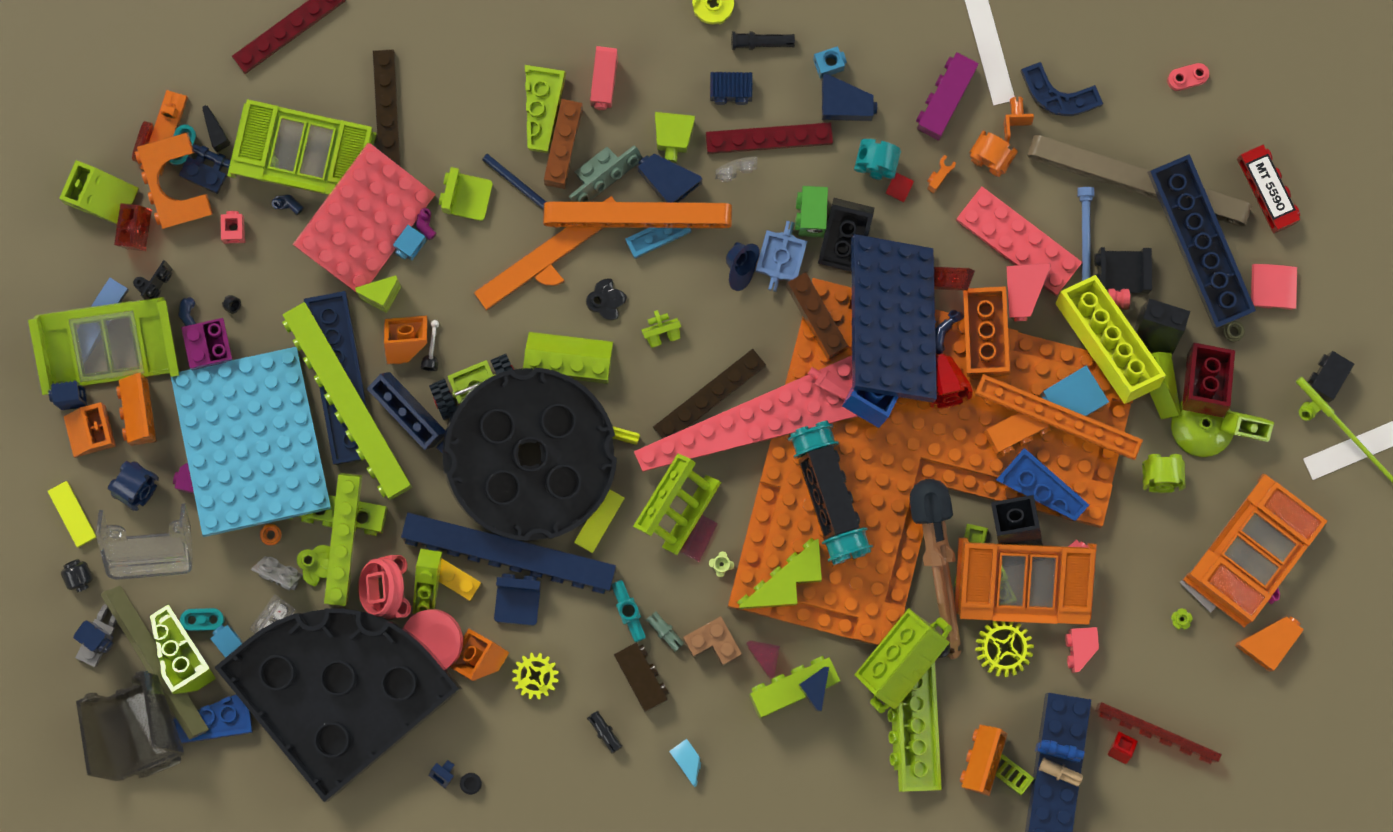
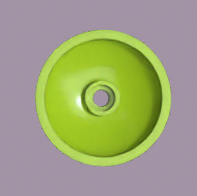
[1171,401,1234,457]

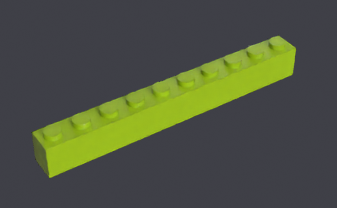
[282,302,413,500]

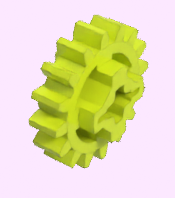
[512,653,559,700]

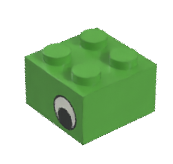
[795,186,828,238]

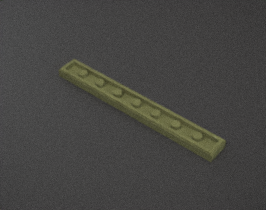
[101,586,209,740]

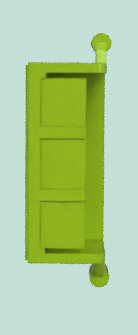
[854,608,952,713]

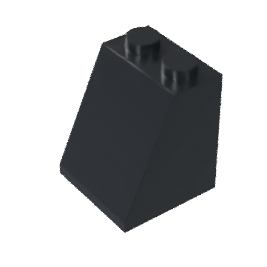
[1134,298,1190,355]
[991,495,1045,567]

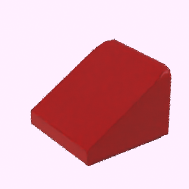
[885,172,914,203]
[1108,731,1138,764]

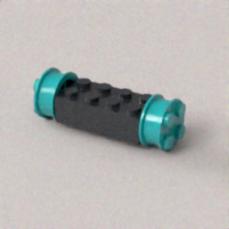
[788,420,873,565]

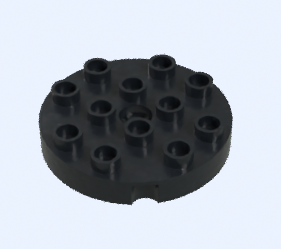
[442,368,617,541]

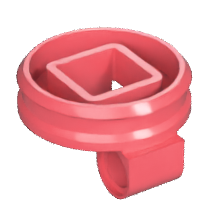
[358,555,411,620]

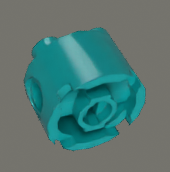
[854,139,901,180]

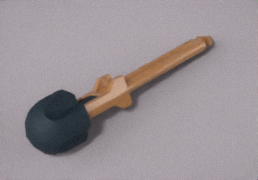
[910,479,961,659]

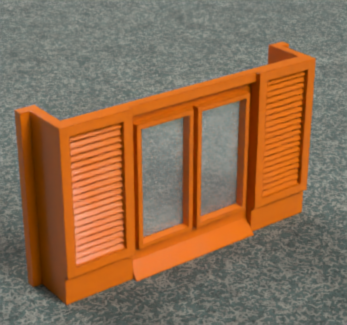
[1183,474,1327,628]
[954,538,1097,625]

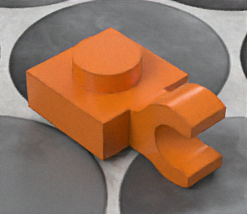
[927,155,956,194]

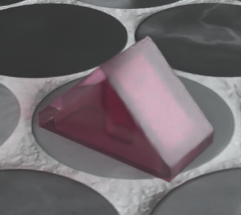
[746,641,780,680]

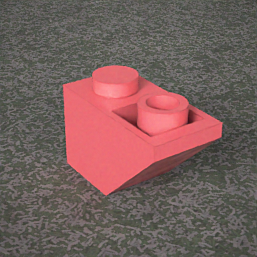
[1065,627,1099,673]

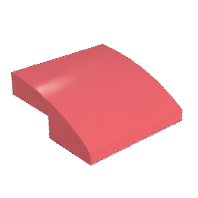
[1251,264,1297,310]

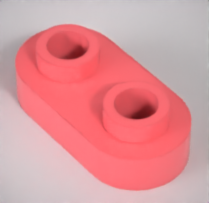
[1167,63,1209,91]

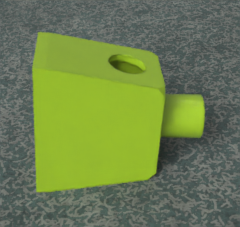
[655,112,695,163]

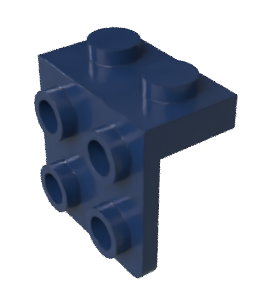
[494,574,541,626]

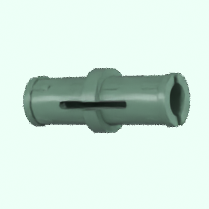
[646,611,685,652]

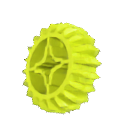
[975,621,1034,677]

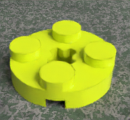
[692,0,734,25]

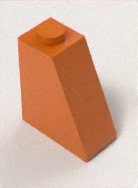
[1235,616,1304,672]

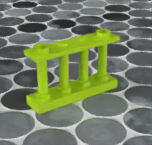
[633,453,722,555]

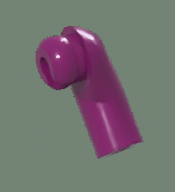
[416,208,437,241]

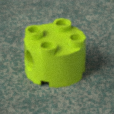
[1142,454,1186,493]

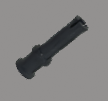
[731,31,795,50]

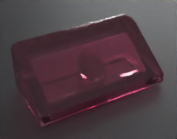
[679,515,718,562]

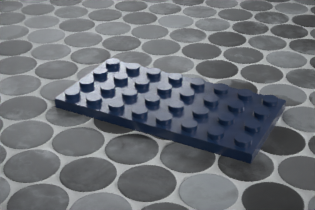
[851,234,937,403]

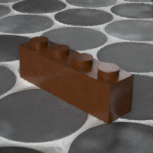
[786,272,848,360]

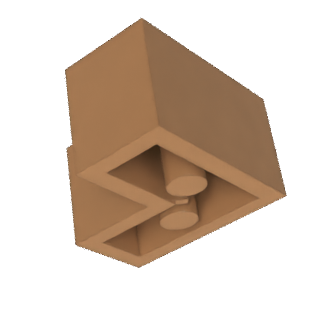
[683,616,742,666]

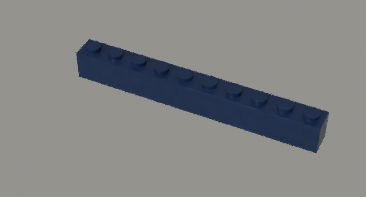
[401,512,616,594]

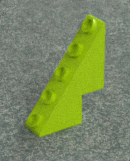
[737,538,822,609]

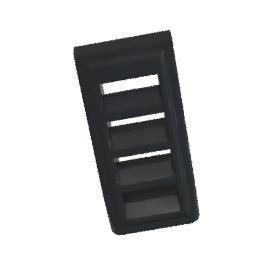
[202,105,230,152]

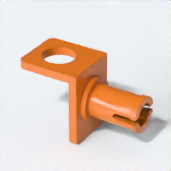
[1003,97,1034,143]

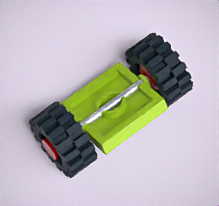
[429,354,514,421]

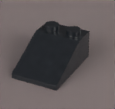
[818,198,875,272]

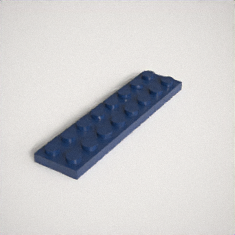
[304,291,368,465]

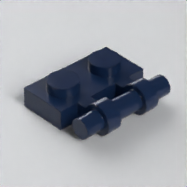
[179,144,231,194]

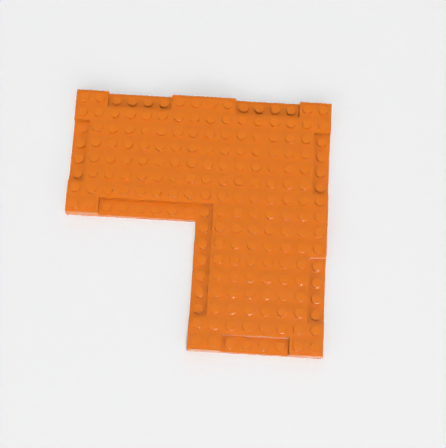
[728,278,1133,646]

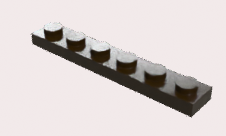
[373,49,401,167]
[653,349,766,439]

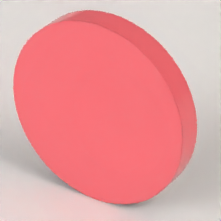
[403,609,463,669]

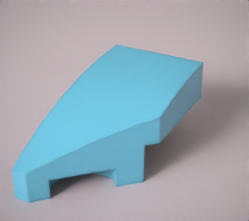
[669,739,701,787]

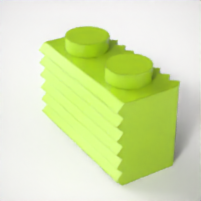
[1221,410,1274,442]

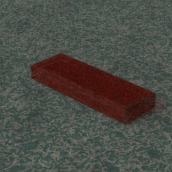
[934,267,975,291]

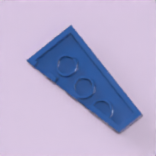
[996,448,1089,521]
[163,695,253,746]

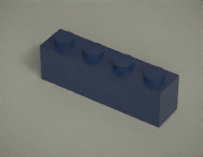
[367,372,446,450]

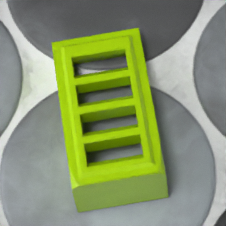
[995,754,1034,795]

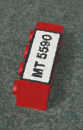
[1237,144,1300,234]

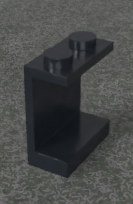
[1094,247,1152,294]

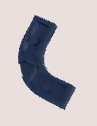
[1021,62,1103,116]

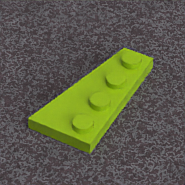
[525,65,566,153]

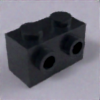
[1307,351,1354,403]

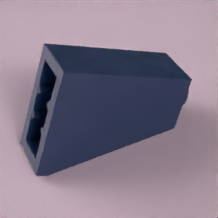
[822,74,877,121]
[638,154,703,203]

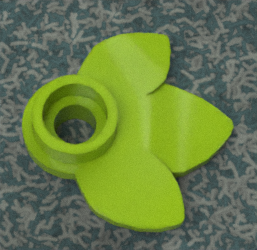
[296,545,330,586]

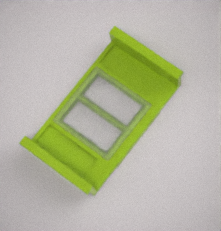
[227,99,377,195]
[28,297,179,395]

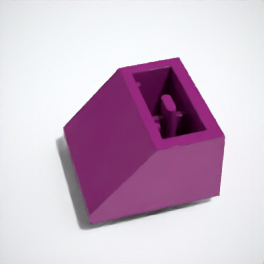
[181,318,233,370]

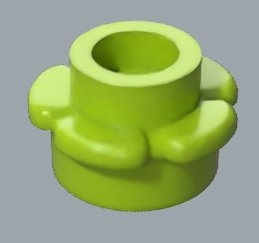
[1171,608,1193,630]

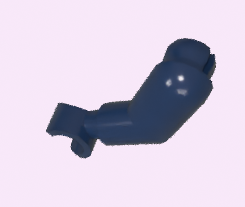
[935,310,964,354]

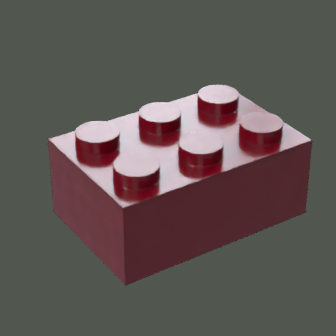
[1182,343,1235,418]

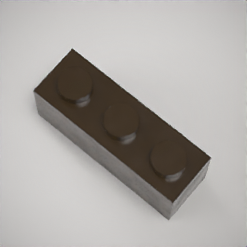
[614,642,669,712]

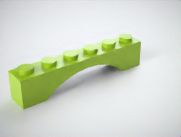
[324,473,362,606]

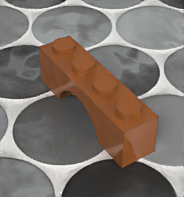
[544,99,583,189]

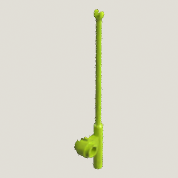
[1296,376,1393,483]

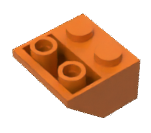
[64,402,116,458]

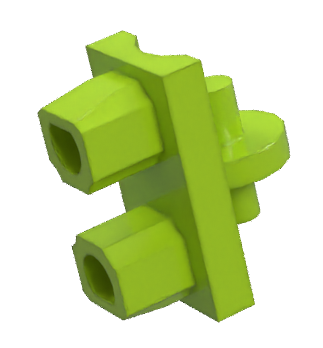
[641,310,681,348]

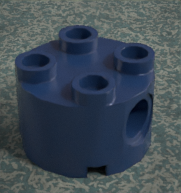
[108,461,159,511]

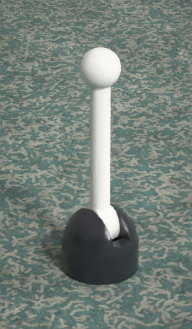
[421,320,439,371]

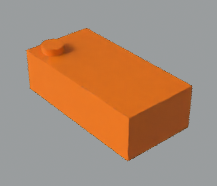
[963,286,1010,377]

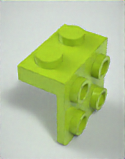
[439,167,493,221]

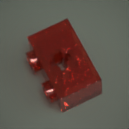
[114,203,152,251]

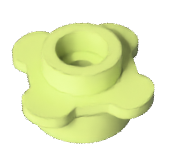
[709,551,734,577]

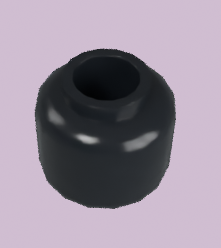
[61,559,93,593]

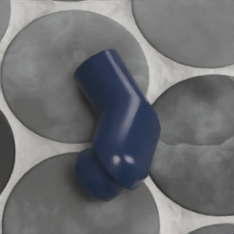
[271,195,304,215]
[178,297,196,326]

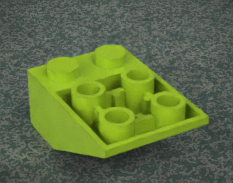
[59,160,139,227]

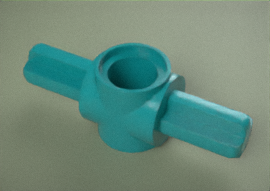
[612,580,646,642]

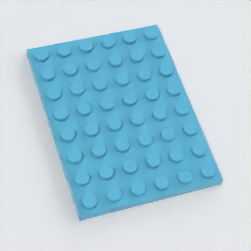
[171,347,331,537]

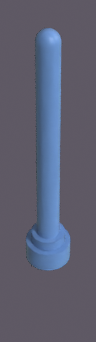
[1077,187,1094,281]

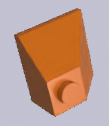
[384,315,427,364]
[450,628,510,681]

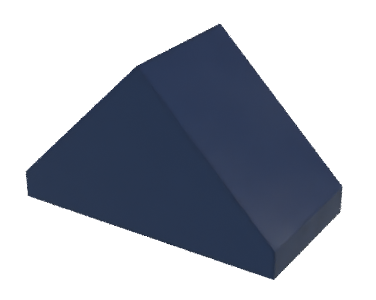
[798,667,829,712]

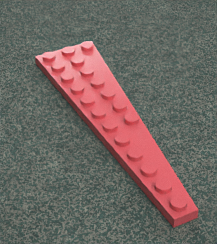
[634,356,895,472]

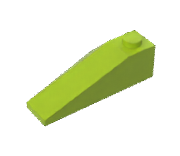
[150,605,216,694]

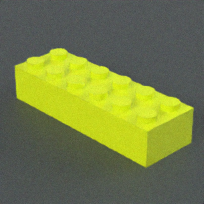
[1055,275,1166,404]

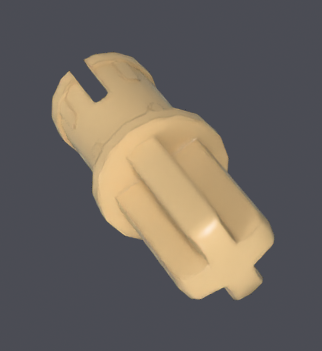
[1039,757,1083,786]

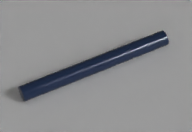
[482,154,547,210]

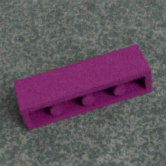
[916,52,979,141]

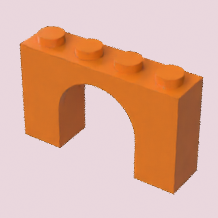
[135,132,213,229]

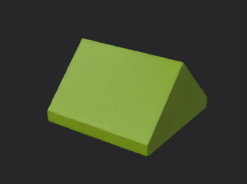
[355,275,401,313]

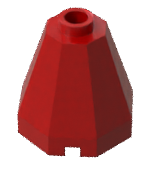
[929,354,973,409]

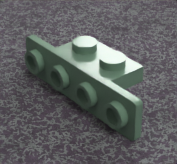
[569,145,643,202]

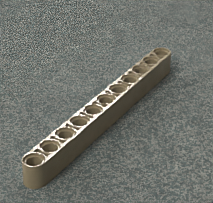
[1027,135,1252,226]

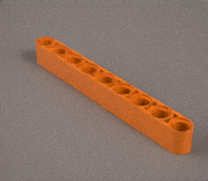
[543,202,732,228]

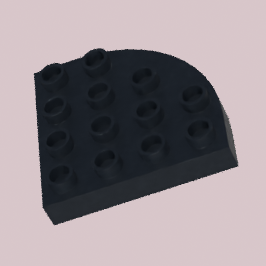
[214,608,462,802]

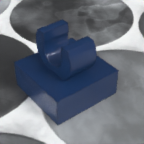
[428,760,455,789]

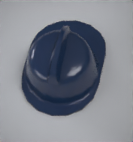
[726,242,760,291]

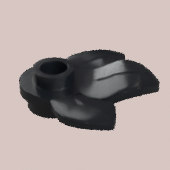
[586,278,627,320]

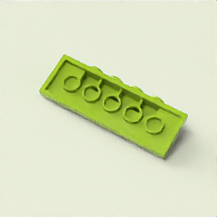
[887,662,942,792]

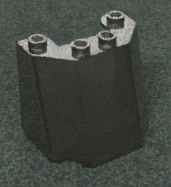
[76,670,184,781]

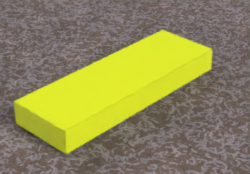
[48,481,97,548]
[574,489,625,554]

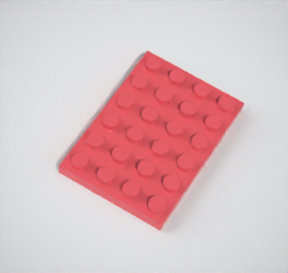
[293,143,436,293]

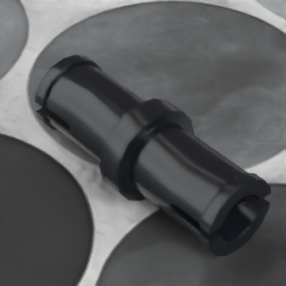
[587,711,623,754]

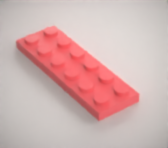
[956,186,1083,296]

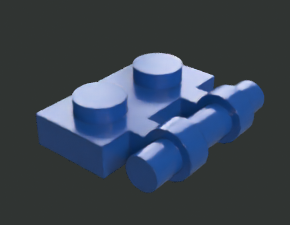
[1035,740,1085,762]

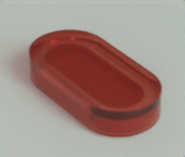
[132,121,154,162]

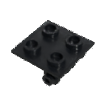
[133,260,172,300]

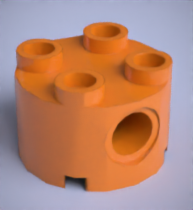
[969,130,1018,177]

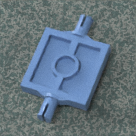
[755,221,807,292]

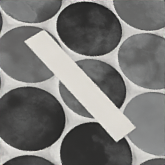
[965,0,1015,105]
[1303,421,1393,480]

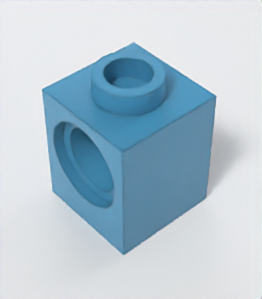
[813,46,847,79]
[393,225,427,261]
[210,625,243,658]

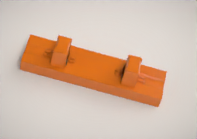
[140,90,188,176]

